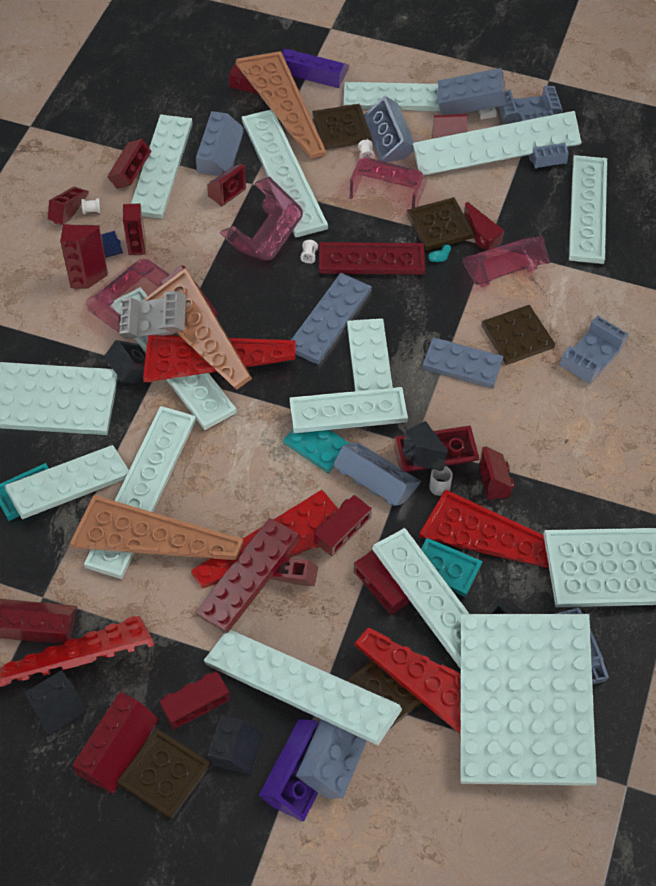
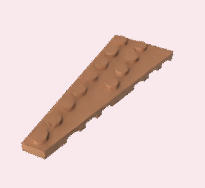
[236,51,326,159]
[143,268,252,389]
[70,495,243,560]

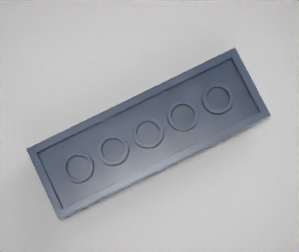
[291,273,372,365]

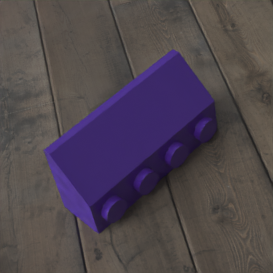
[282,49,349,88]
[259,720,319,821]

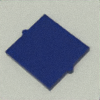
[101,231,123,258]

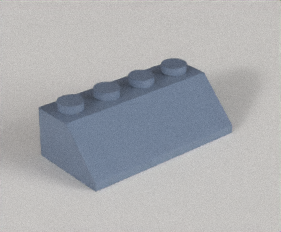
[364,96,414,163]
[196,111,244,176]
[333,442,421,506]

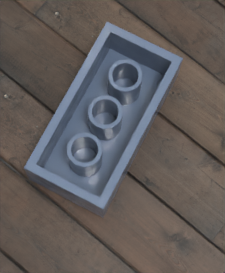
[438,68,506,115]
[296,719,367,799]

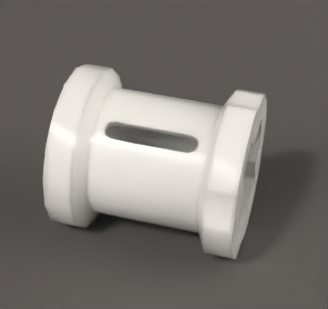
[358,140,375,162]
[82,198,101,215]
[300,240,318,263]

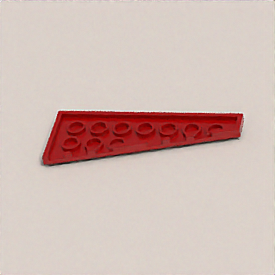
[143,335,296,382]
[191,490,338,589]
[419,490,549,569]
[0,616,154,687]
[354,628,461,735]

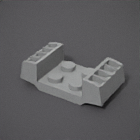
[119,291,186,339]

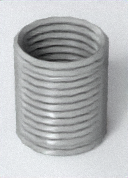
[429,466,452,496]

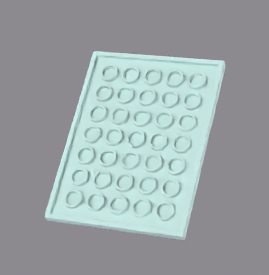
[461,614,597,786]

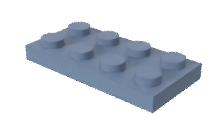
[422,337,503,389]

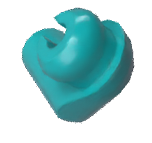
[428,245,451,262]

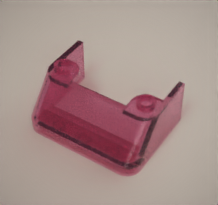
[350,158,427,208]
[220,176,303,261]
[462,235,550,287]
[86,259,169,333]

